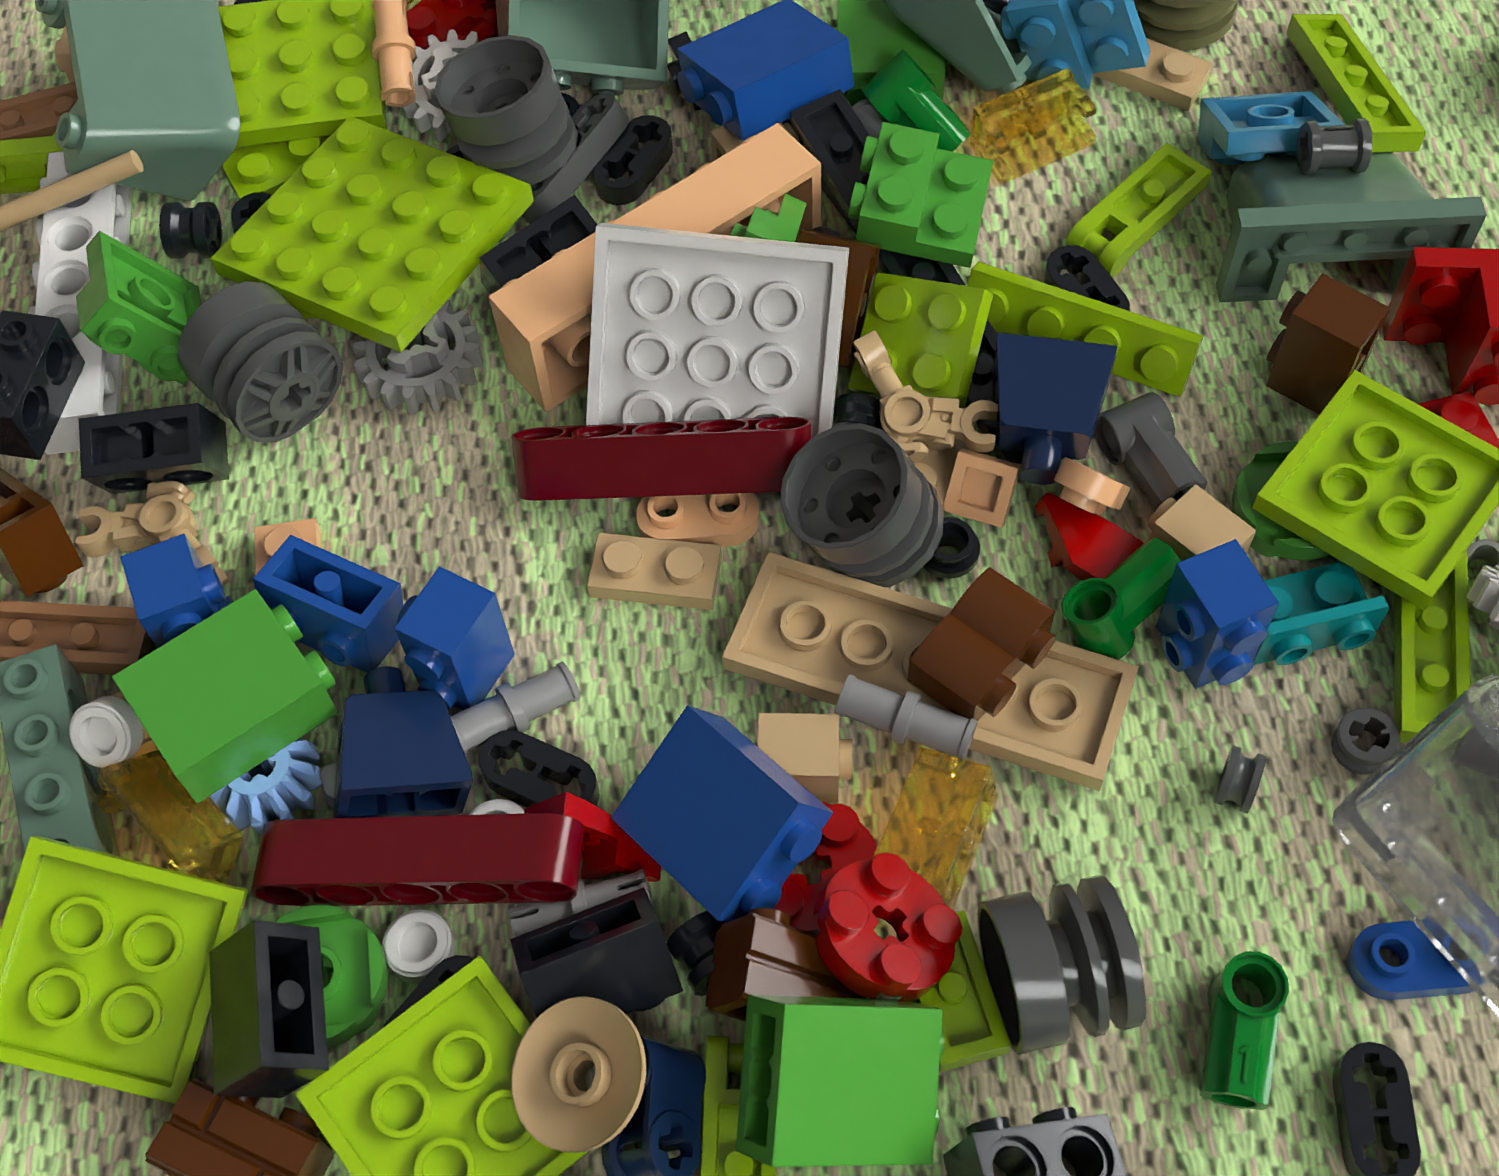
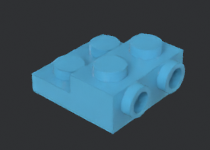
[1001,0,1150,94]
[1198,91,1345,165]

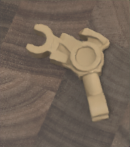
[853,330,998,463]
[75,481,230,587]

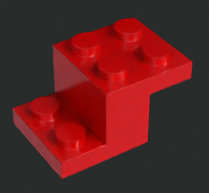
[1382,247,1499,405]

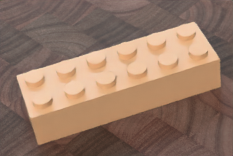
[488,123,821,412]

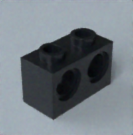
[479,195,598,295]
[0,310,85,460]
[79,403,229,494]
[943,1107,1127,1176]

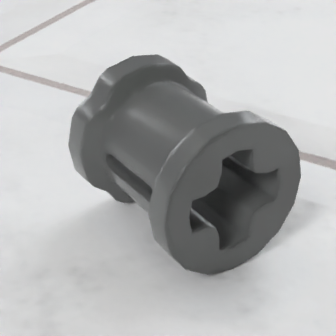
[1297,118,1372,175]

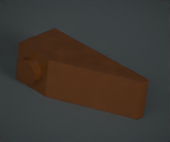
[0,468,84,597]

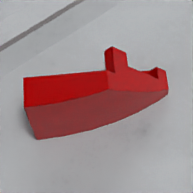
[1035,493,1144,581]
[524,792,661,882]

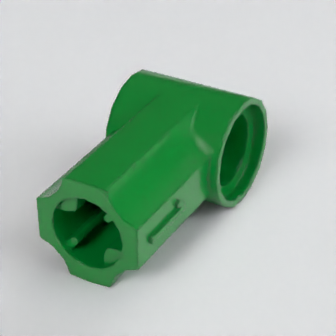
[861,49,971,152]
[1061,537,1182,660]
[1200,951,1289,1110]

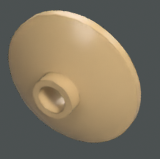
[511,997,646,1153]

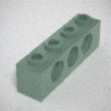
[0,644,120,857]

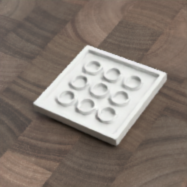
[586,223,849,437]

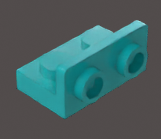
[1253,562,1389,665]

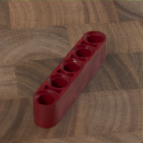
[511,417,812,501]
[250,813,584,906]

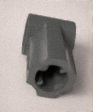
[1094,392,1207,510]

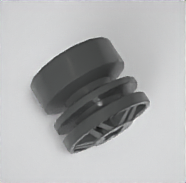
[434,35,578,185]
[178,281,343,442]
[780,423,944,587]
[977,875,1146,1055]

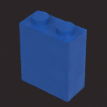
[677,0,854,141]
[611,705,834,922]

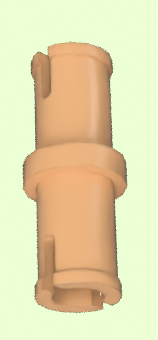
[371,0,416,107]

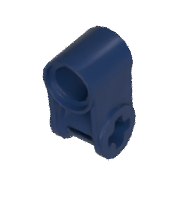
[601,1035,706,1176]

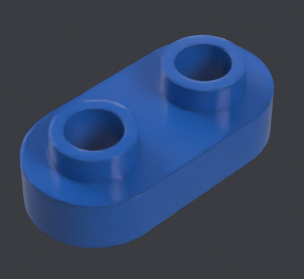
[1347,917,1498,1000]

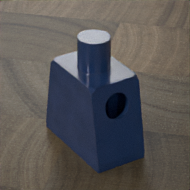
[994,333,1117,485]
[333,666,473,818]

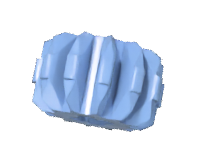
[209,737,323,834]

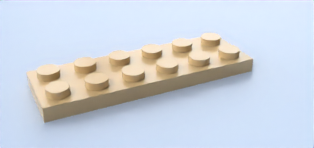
[722,551,1139,792]

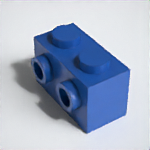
[120,534,234,648]
[253,535,403,673]
[1156,539,1279,689]
[394,566,515,711]

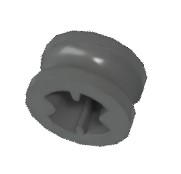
[1331,707,1400,775]
[1213,745,1267,814]

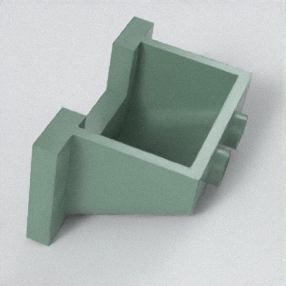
[495,0,669,96]
[1216,152,1487,303]

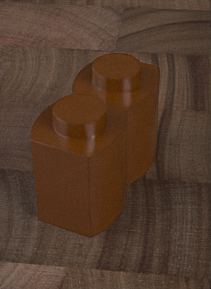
[907,567,1056,720]

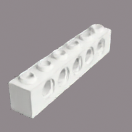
[28,152,132,455]

